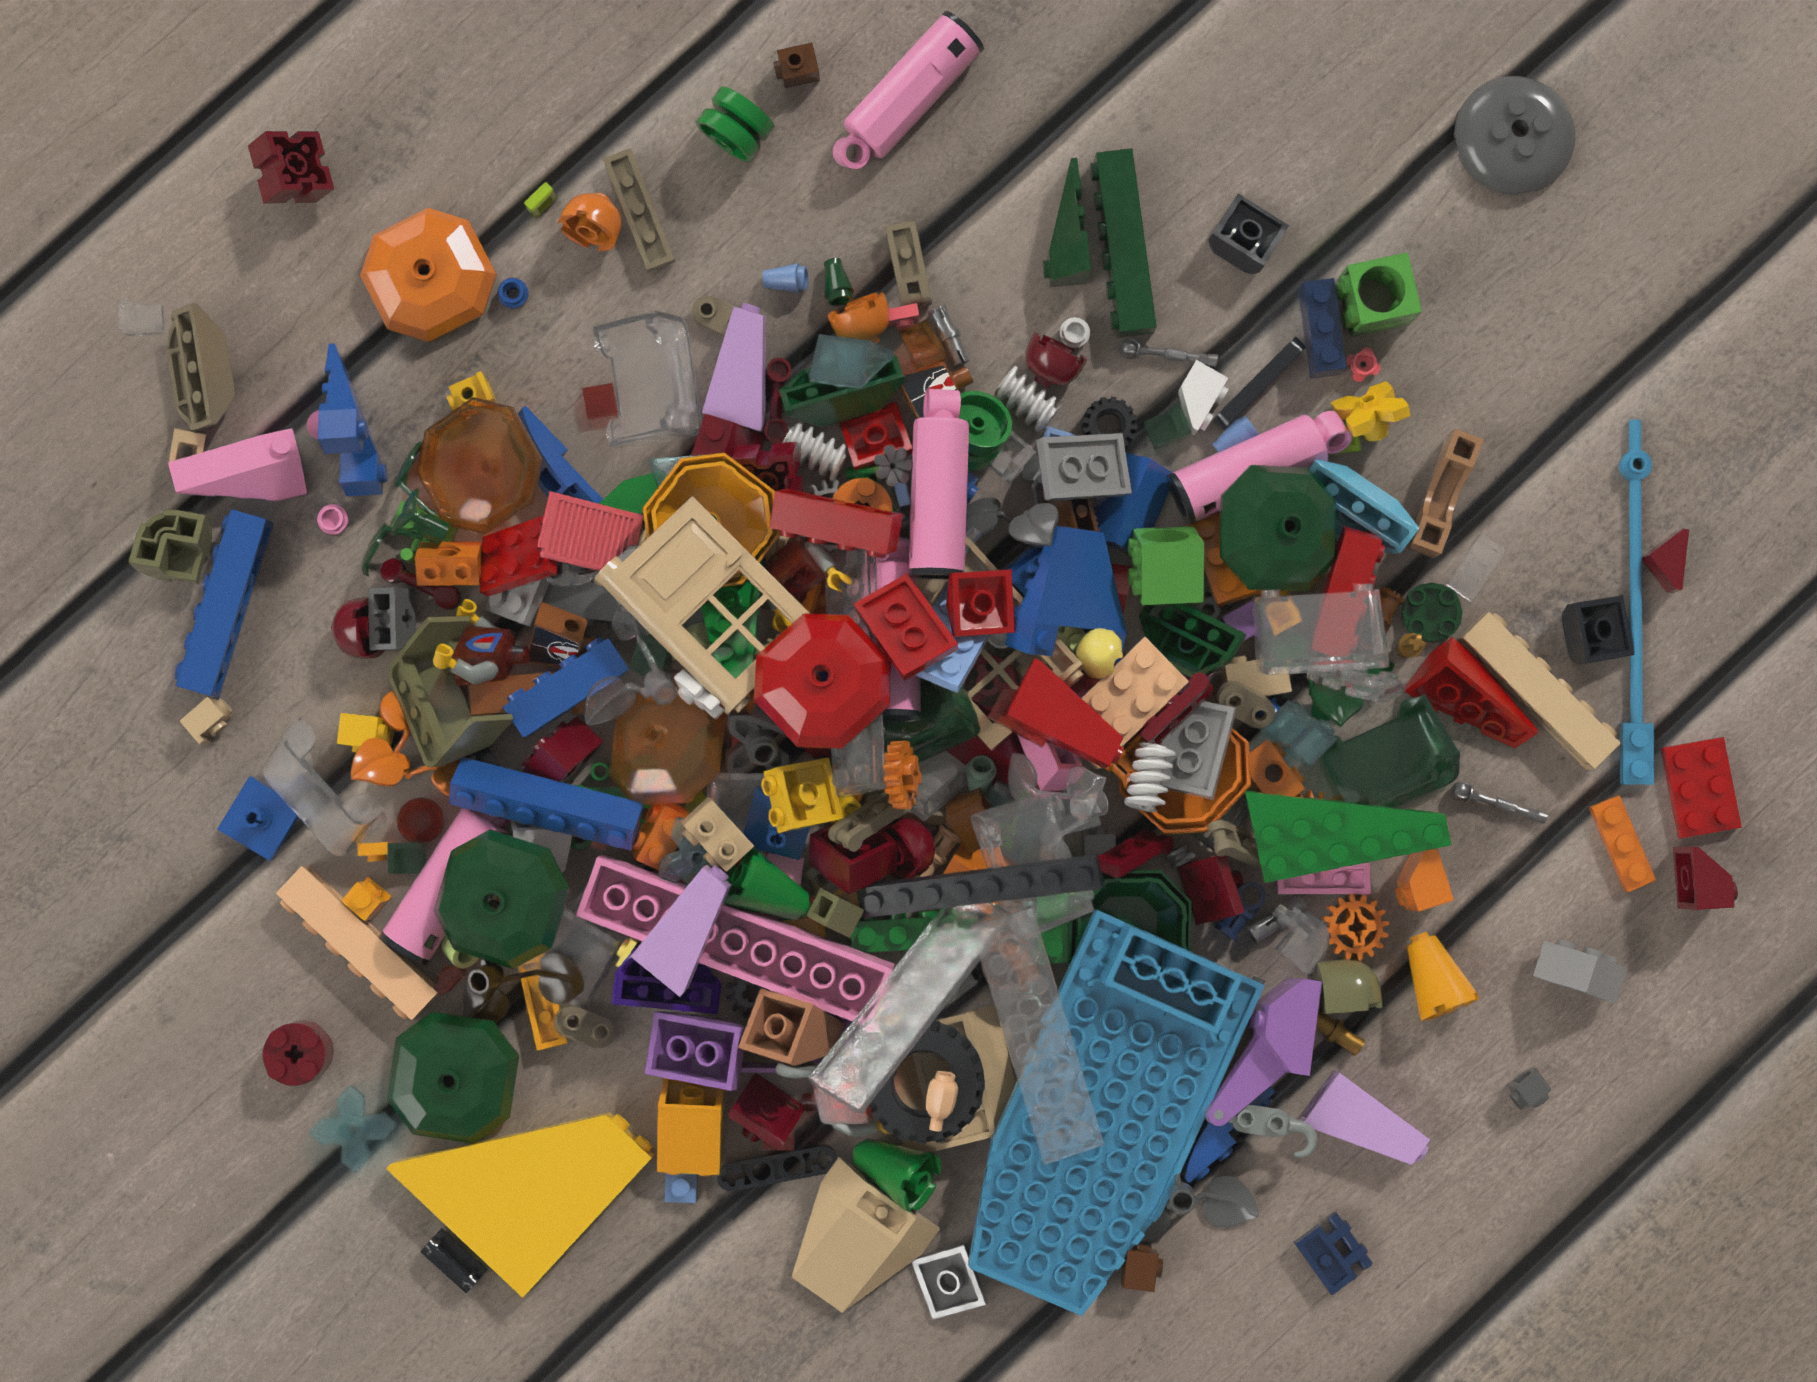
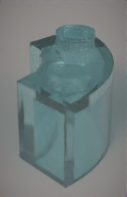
[1260,700,1337,767]

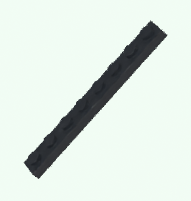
[856,854,1104,918]

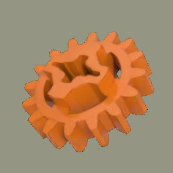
[880,740,922,810]
[1320,894,1390,961]

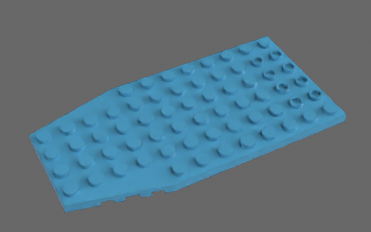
[968,909,1265,1316]

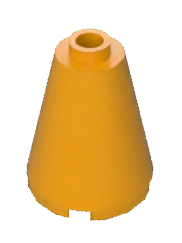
[1407,932,1480,1022]

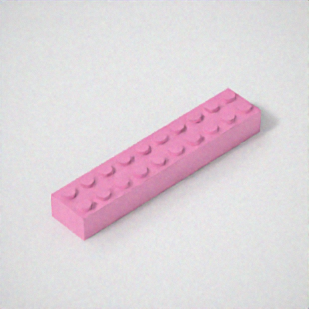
[576,854,895,1028]

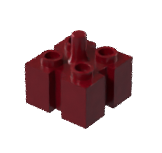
[248,131,334,204]
[732,442,804,492]

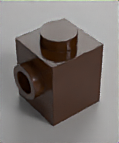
[773,42,820,88]
[1121,1242,1163,1292]

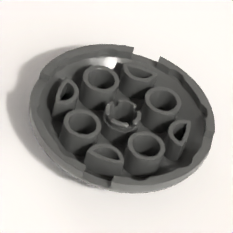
[1454,76,1575,195]

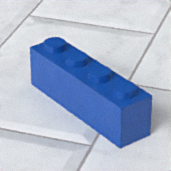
[503,637,631,738]

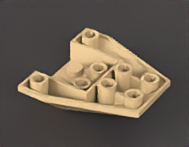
[792,1157,940,1313]

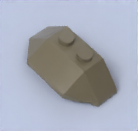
[166,303,235,431]

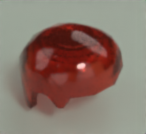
[396,797,445,844]

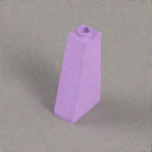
[702,303,766,431]
[631,865,731,997]
[1298,1070,1430,1165]

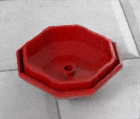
[754,613,892,749]

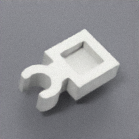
[674,669,725,719]

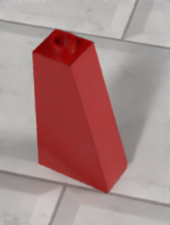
[1004,658,1124,769]

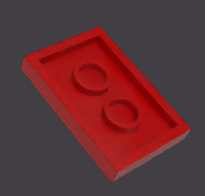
[480,515,557,597]
[853,573,959,681]
[1660,737,1742,838]

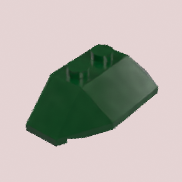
[779,352,905,427]
[1139,603,1247,678]

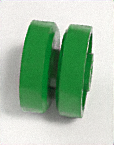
[696,86,775,163]
[959,391,1012,471]

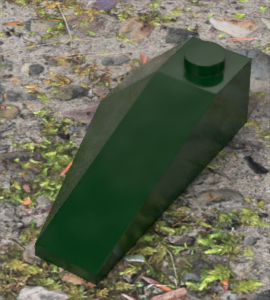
[1043,157,1091,287]

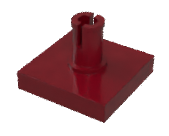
[1177,855,1245,925]
[727,1073,806,1150]

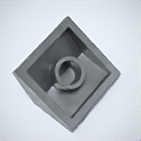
[912,1244,988,1319]

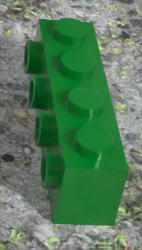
[851,909,977,952]

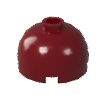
[1025,332,1088,388]
[331,597,385,659]
[882,818,935,879]

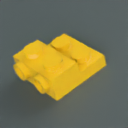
[761,757,843,833]

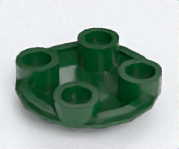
[1401,582,1463,643]

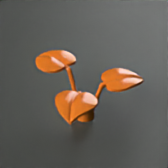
[351,689,461,796]

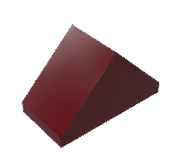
[1642,529,1689,593]

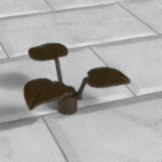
[463,899,584,1023]

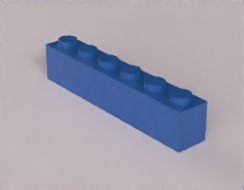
[175,509,274,698]
[449,757,643,850]

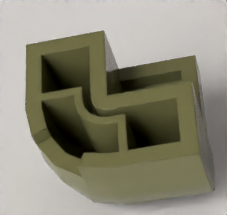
[129,510,212,584]
[1312,958,1382,1014]

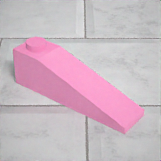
[168,428,307,502]

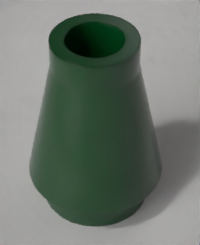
[824,258,854,306]

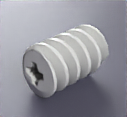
[995,366,1062,432]
[782,420,847,482]
[1124,742,1176,812]

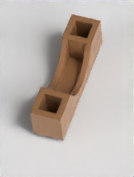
[1405,429,1484,558]

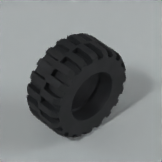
[864,1019,985,1144]

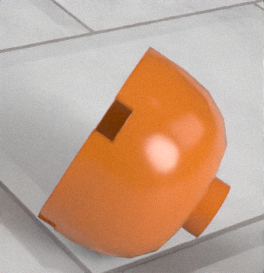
[558,193,621,251]
[828,292,890,347]

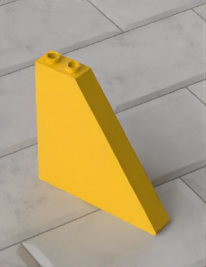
[386,1112,655,1298]

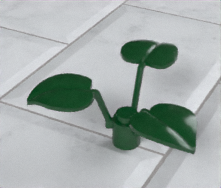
[362,441,450,577]
[1253,629,1395,727]

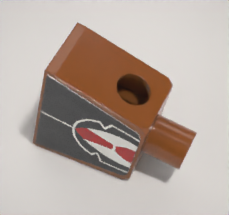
[899,362,974,419]
[526,602,596,667]

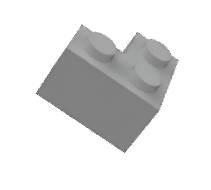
[1533,939,1627,1004]

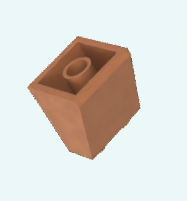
[738,989,845,1066]

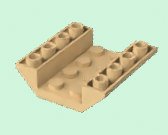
[876,1004,1016,1152]

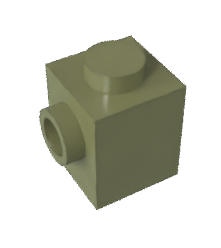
[807,888,864,938]

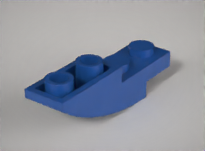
[509,406,603,504]
[1181,1086,1275,1183]

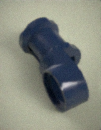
[1214,882,1265,942]

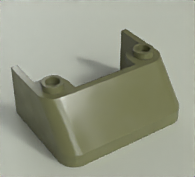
[388,616,514,767]

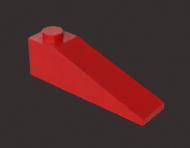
[1404,637,1538,748]

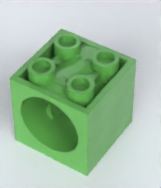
[1335,252,1422,337]
[1127,526,1204,605]

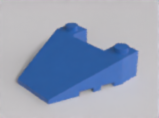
[318,343,388,496]
[1005,526,1127,662]

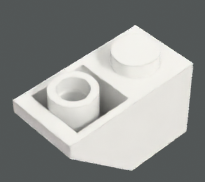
[1178,360,1229,436]

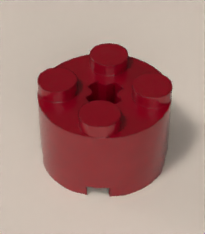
[263,1020,334,1086]

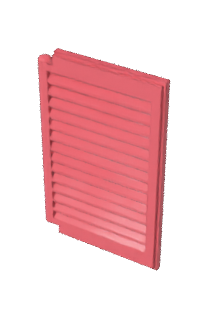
[537,491,644,571]

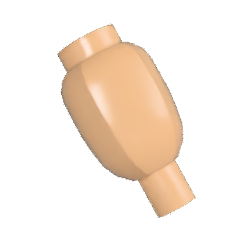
[926,1071,958,1132]

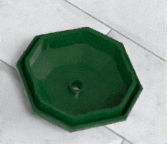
[1220,465,1336,592]
[434,829,570,969]
[1068,869,1192,965]
[387,1011,519,1144]

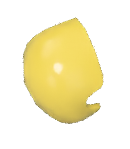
[1076,628,1123,679]

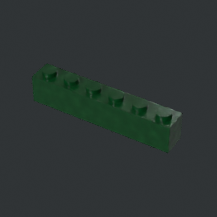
[1090,148,1157,338]

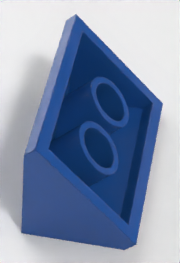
[1094,453,1172,554]

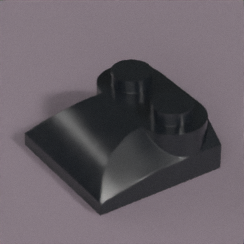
[1208,194,1289,274]
[1562,595,1634,665]

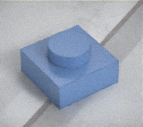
[664,1173,698,1203]

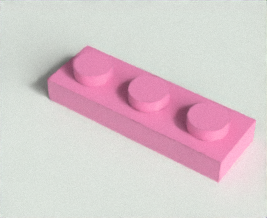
[1276,863,1371,894]

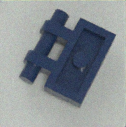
[1293,1212,1373,1295]

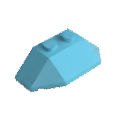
[1309,459,1419,553]

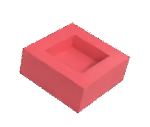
[889,303,919,330]

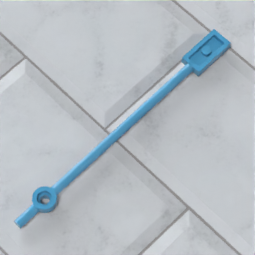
[1618,419,1654,785]

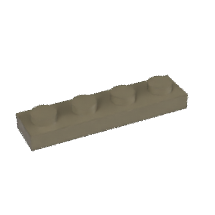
[603,148,676,273]

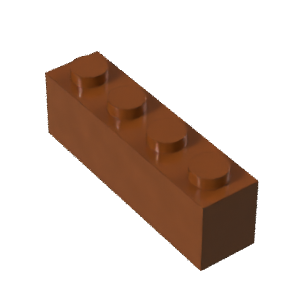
[469,672,598,716]

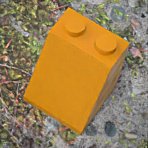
[657,1078,725,1176]

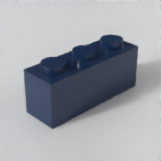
[1298,278,1346,379]

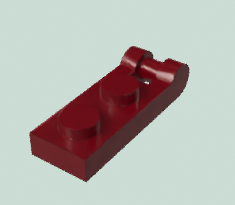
[1140,672,1213,745]
[1098,830,1174,878]

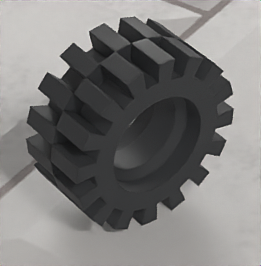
[1081,396,1138,448]

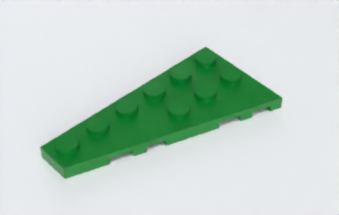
[701,516,765,679]
[1245,791,1451,883]

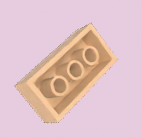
[1081,637,1189,770]

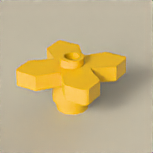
[1331,381,1411,441]

